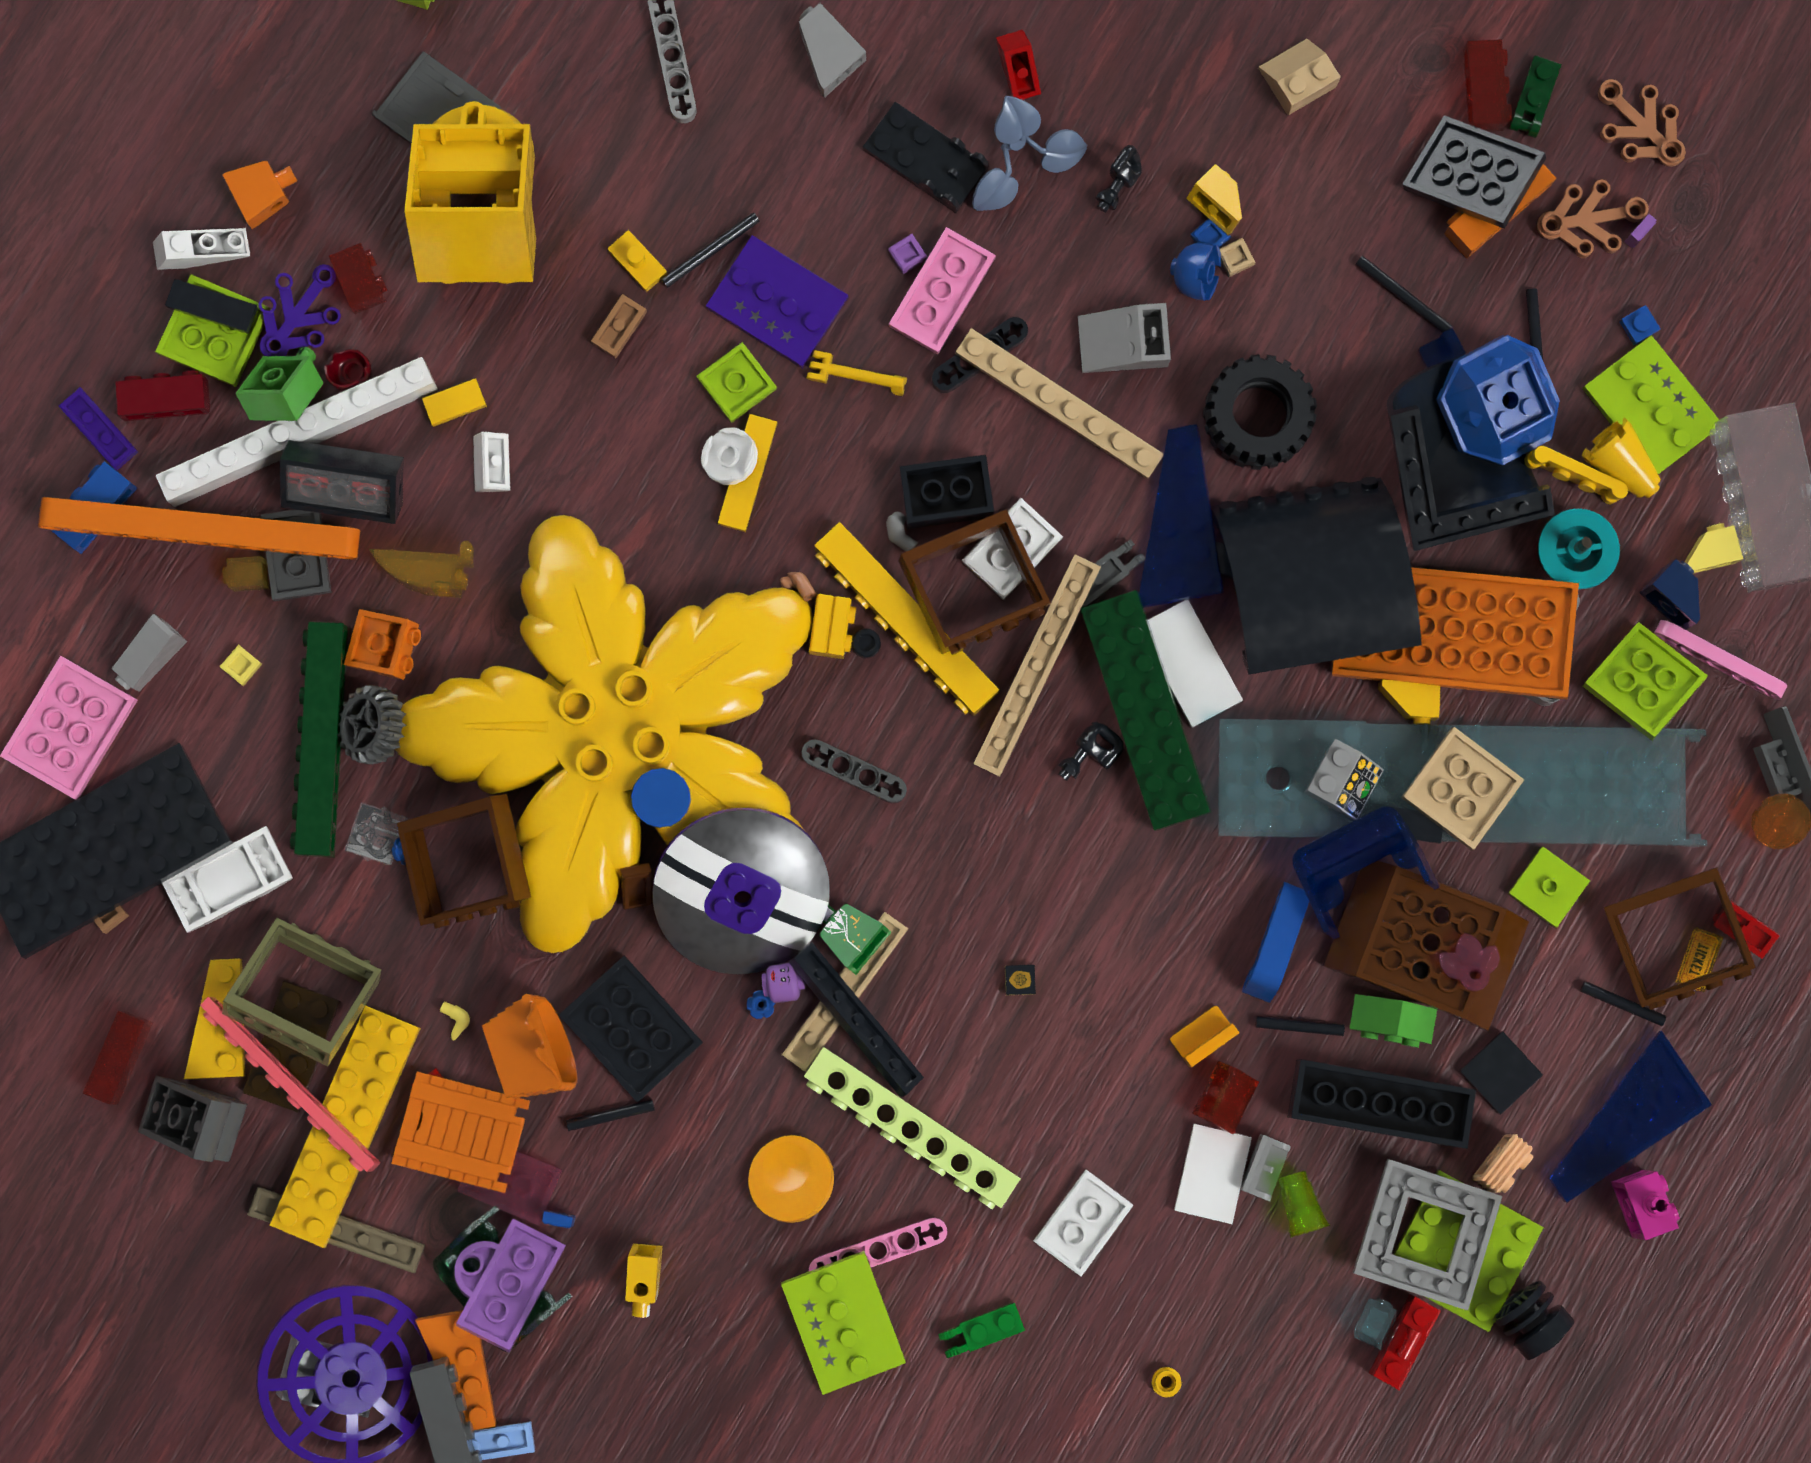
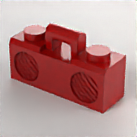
[1369,1294,1441,1390]

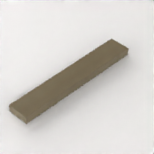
[247,1187,425,1273]

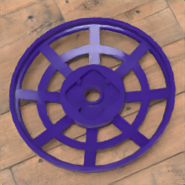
[256,1285,433,1463]

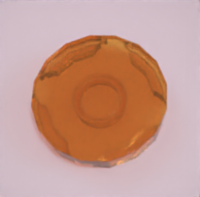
[1751,794,1811,849]

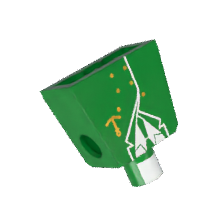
[820,904,891,975]

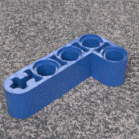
[1242,882,1312,1003]

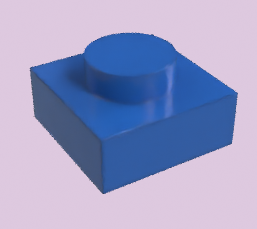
[1619,305,1661,345]

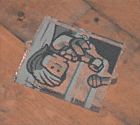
[344,802,407,866]

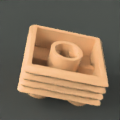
[1472,1134,1533,1193]

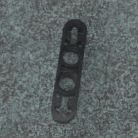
[932,317,1028,393]

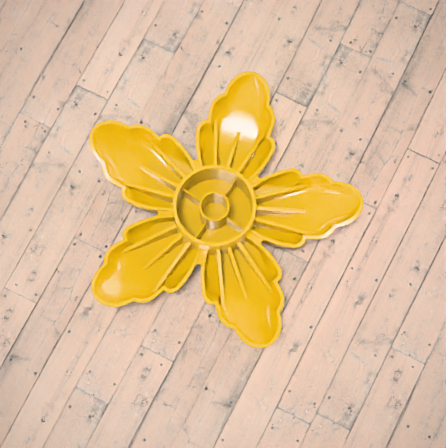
[395,515,813,953]

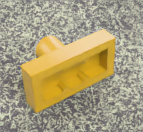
[607,230,668,293]

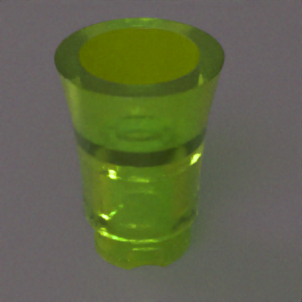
[1278,1171,1330,1238]

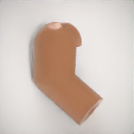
[780,572,817,602]

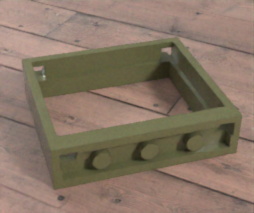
[222,918,381,1067]

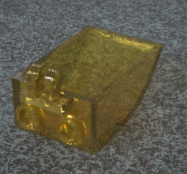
[369,541,474,598]

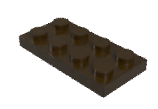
[243,981,340,1112]

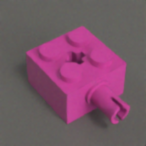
[1611,1170,1680,1240]

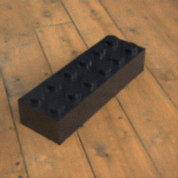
[1287,1059,1476,1149]

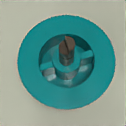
[1538,509,1620,589]

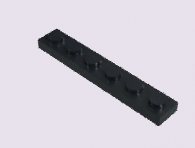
[789,942,924,1098]

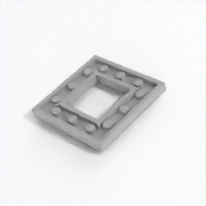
[1353,1159,1502,1311]

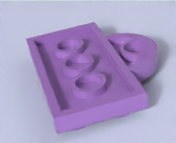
[454,1219,566,1353]

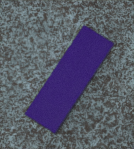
[59,387,138,471]

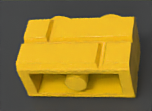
[809,594,856,659]

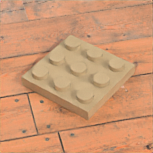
[1401,727,1524,851]

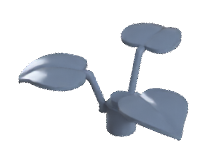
[972,96,1087,211]

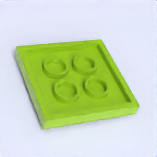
[155,274,271,387]
[1583,622,1708,741]

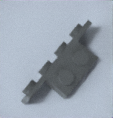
[1753,706,1811,822]

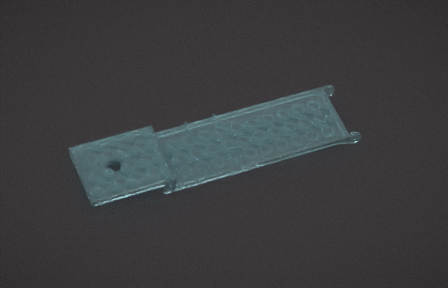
[1218,719,1707,847]

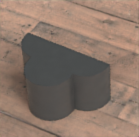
[138,1075,248,1162]

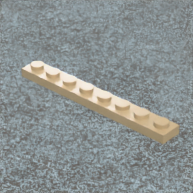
[955,328,1164,479]
[974,554,1101,777]

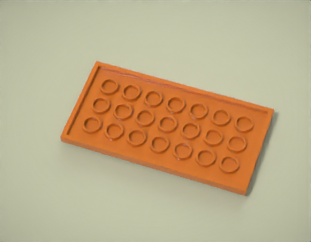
[1332,567,1579,699]

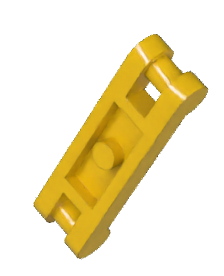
[1524,446,1628,504]

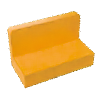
[1170,1006,1239,1067]

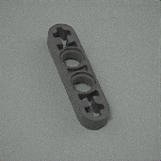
[802,739,907,804]

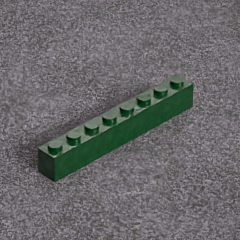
[290,622,348,858]

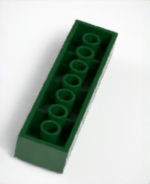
[1081,590,1212,831]

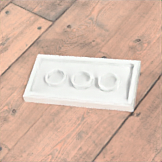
[1148,599,1243,728]

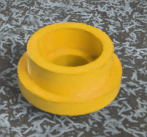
[1151,1367,1181,1397]

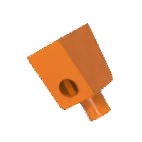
[222,161,298,229]

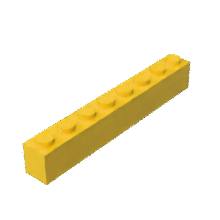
[814,522,999,716]

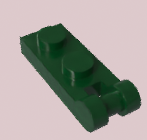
[1509,55,1562,138]

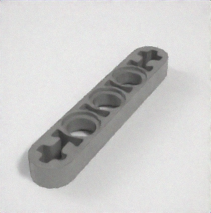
[648,0,697,123]

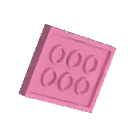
[0,656,138,800]

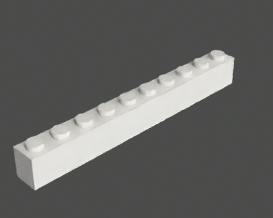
[156,357,438,507]

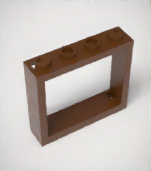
[898,509,1051,655]
[396,794,531,929]
[1604,867,1756,1010]

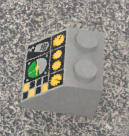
[1304,739,1384,821]

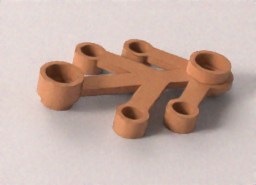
[1598,79,1686,167]
[1537,179,1649,258]

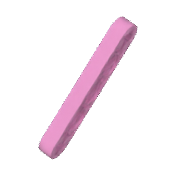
[1654,620,1787,700]
[809,1217,947,1271]

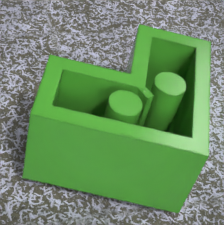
[1350,994,1437,1048]

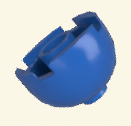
[1170,242,1221,301]

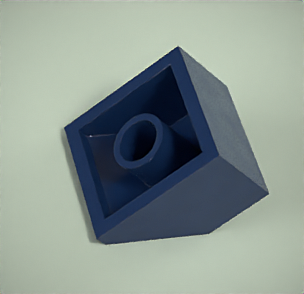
[1639,559,1700,630]

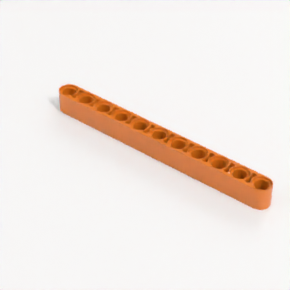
[38,497,360,560]

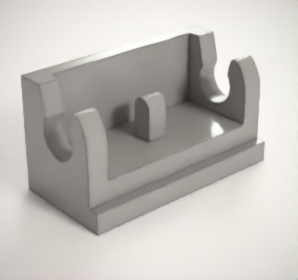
[1240,1134,1291,1202]

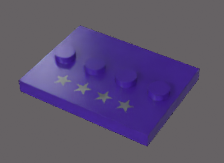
[706,235,849,369]

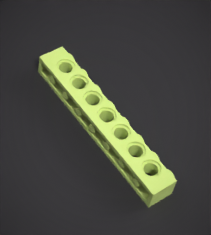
[804,1047,1021,1210]

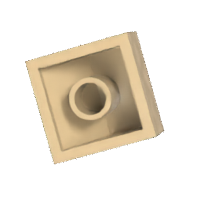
[1258,39,1341,115]

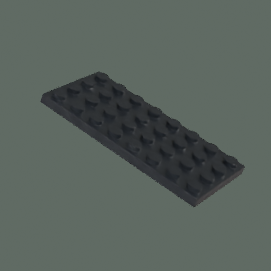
[0,743,233,959]

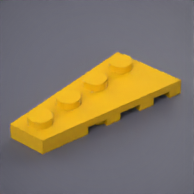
[184,958,245,1079]

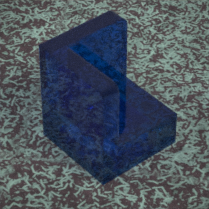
[1418,328,1466,368]

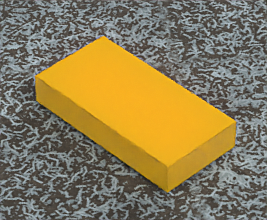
[422,378,487,427]

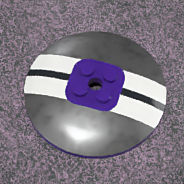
[652,808,830,974]

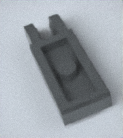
[1082,539,1146,608]

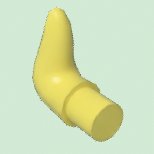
[440,1002,470,1041]

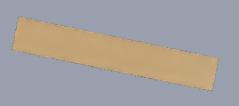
[782,912,908,1072]

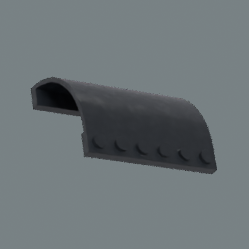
[1211,477,1422,675]

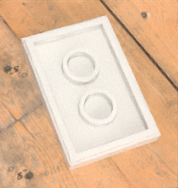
[962,498,1063,600]
[1174,1124,1252,1224]
[1033,1169,1133,1277]

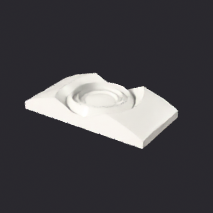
[162,826,293,933]

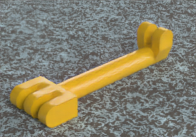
[806,350,907,396]

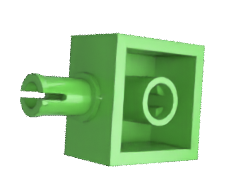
[235,347,323,421]

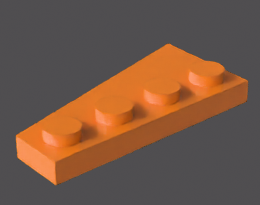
[416,1310,497,1430]

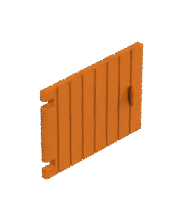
[391,1071,530,1193]

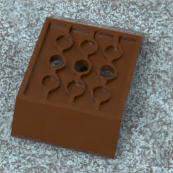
[1323,857,1529,1031]

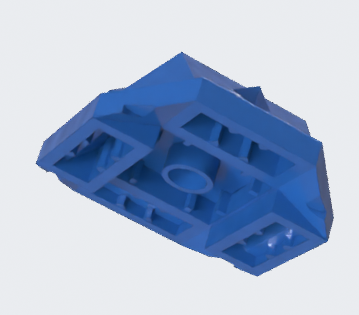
[1436,335,1560,465]

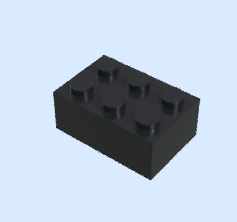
[900,455,994,529]

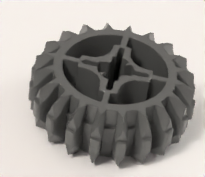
[338,685,406,765]

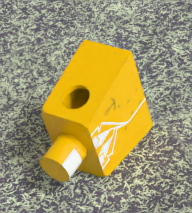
[625,1243,663,1318]

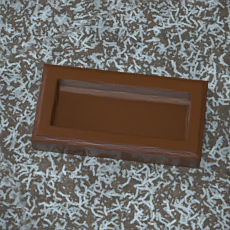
[620,863,652,910]

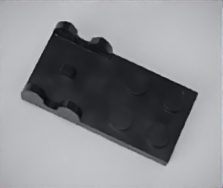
[863,102,989,213]

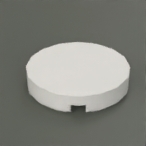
[701,427,758,485]

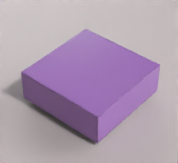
[1624,214,1656,248]
[888,234,927,274]

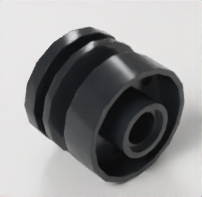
[1493,1280,1575,1360]

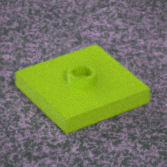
[696,342,777,423]
[1507,846,1590,928]

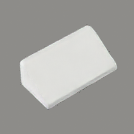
[473,432,510,492]

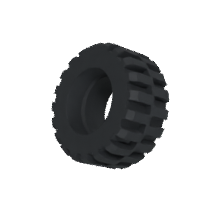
[1203,354,1317,470]

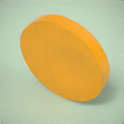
[748,1135,834,1223]

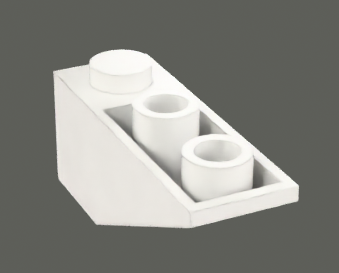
[153,228,250,270]

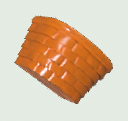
[482,994,578,1098]

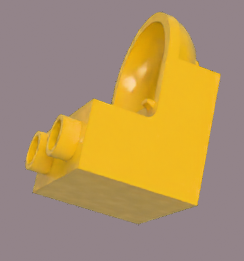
[404,101,536,284]

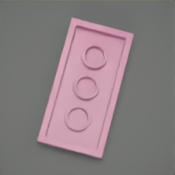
[889,227,996,355]

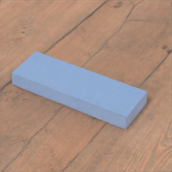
[471,1421,535,1460]

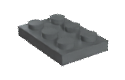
[261,510,332,601]

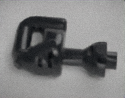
[1096,145,1142,213]
[1058,721,1124,781]

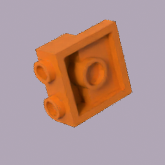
[344,609,421,680]

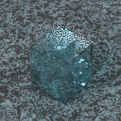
[1354,1298,1397,1350]

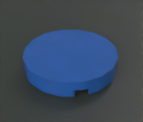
[631,768,691,828]

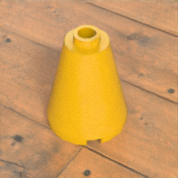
[1582,418,1661,498]

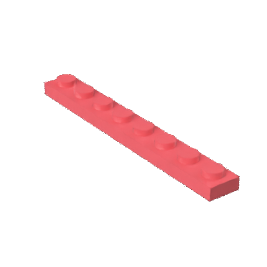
[200,997,381,1172]

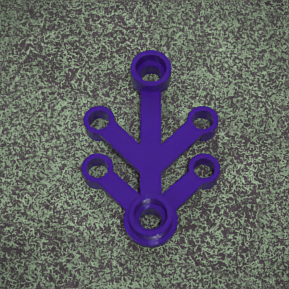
[258,264,341,356]

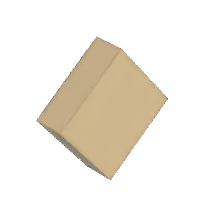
[1220,238,1256,277]

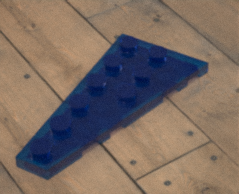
[1139,424,1224,608]
[1548,1031,1712,1203]

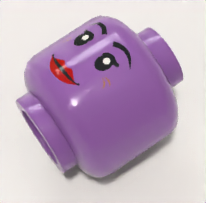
[762,963,806,1003]

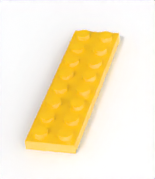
[270,1005,421,1248]

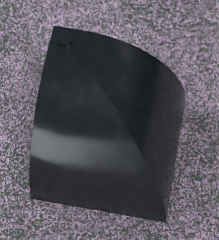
[1386,355,1555,551]

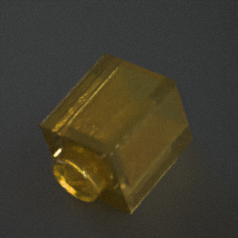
[222,556,268,592]

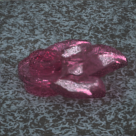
[1439,933,1499,991]

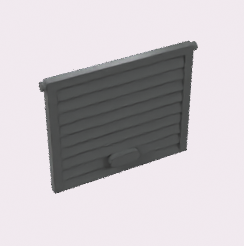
[372,51,501,143]

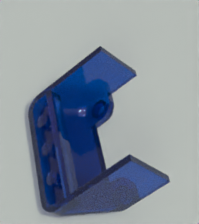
[1292,806,1440,939]

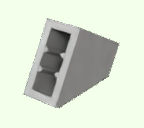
[799,3,866,98]
[112,614,187,692]

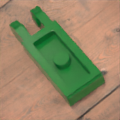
[938,1302,1025,1358]

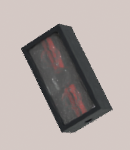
[280,440,404,524]

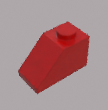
[996,29,1041,100]

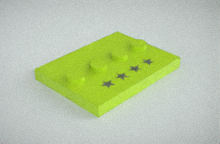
[1582,335,1723,474]
[781,1251,906,1395]

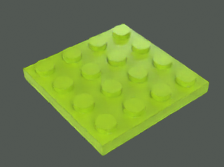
[1393,1170,1544,1332]

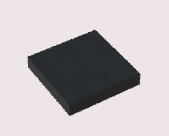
[1459,1031,1543,1115]

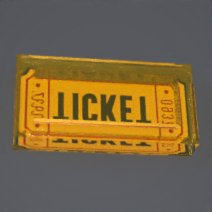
[1675,927,1724,992]

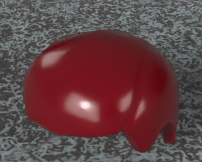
[324,349,372,391]

